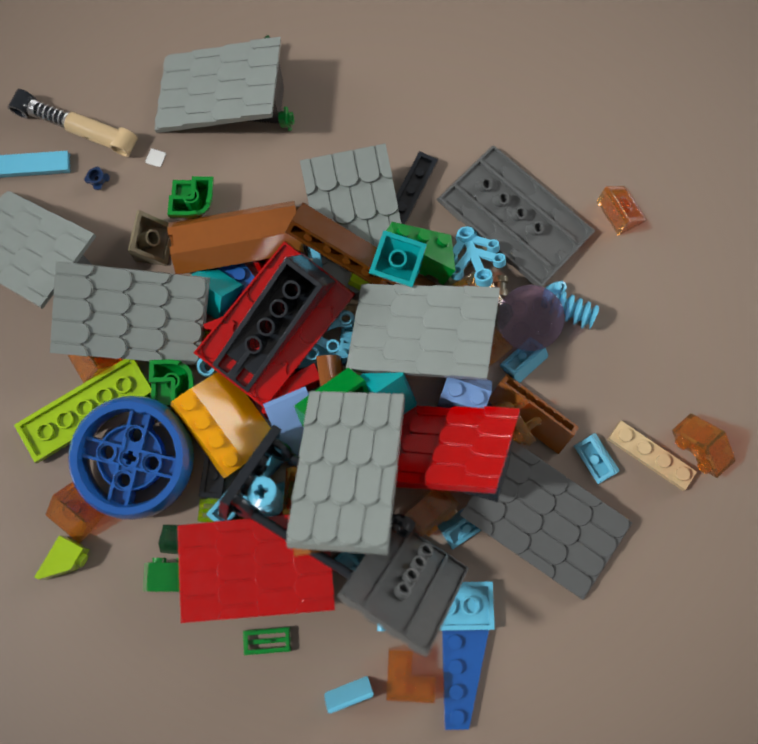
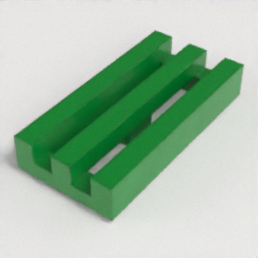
[243,627,292,655]

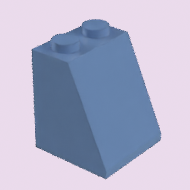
[437,378,492,408]
[263,387,309,466]

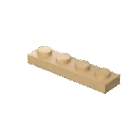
[607,421,697,491]

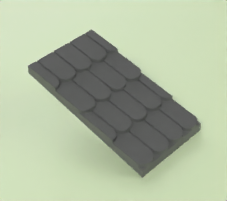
[436,145,596,288]
[460,440,633,600]
[337,528,469,657]

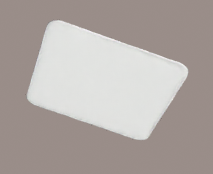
[145,149,166,167]

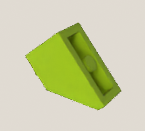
[34,535,90,580]

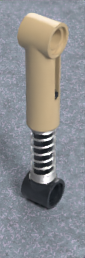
[8,89,138,157]

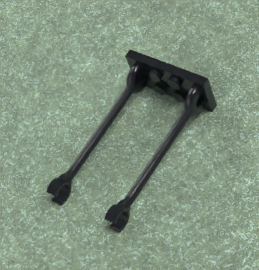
[218,424,416,579]

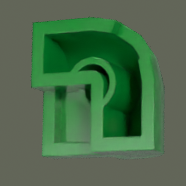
[167,176,214,219]
[149,359,195,407]

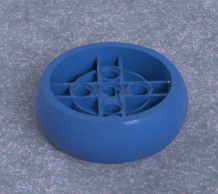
[68,396,194,520]

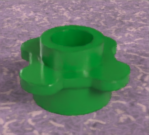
[278,106,295,131]

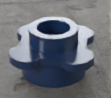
[84,167,110,190]

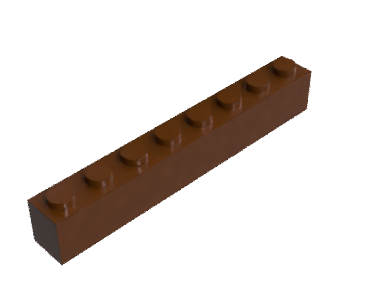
[285,202,437,286]

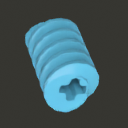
[549,291,599,330]
[247,477,286,517]

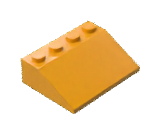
[170,372,271,478]

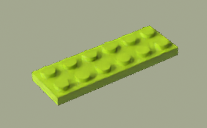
[14,359,151,463]

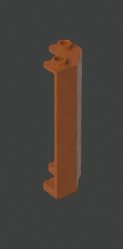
[167,201,305,274]

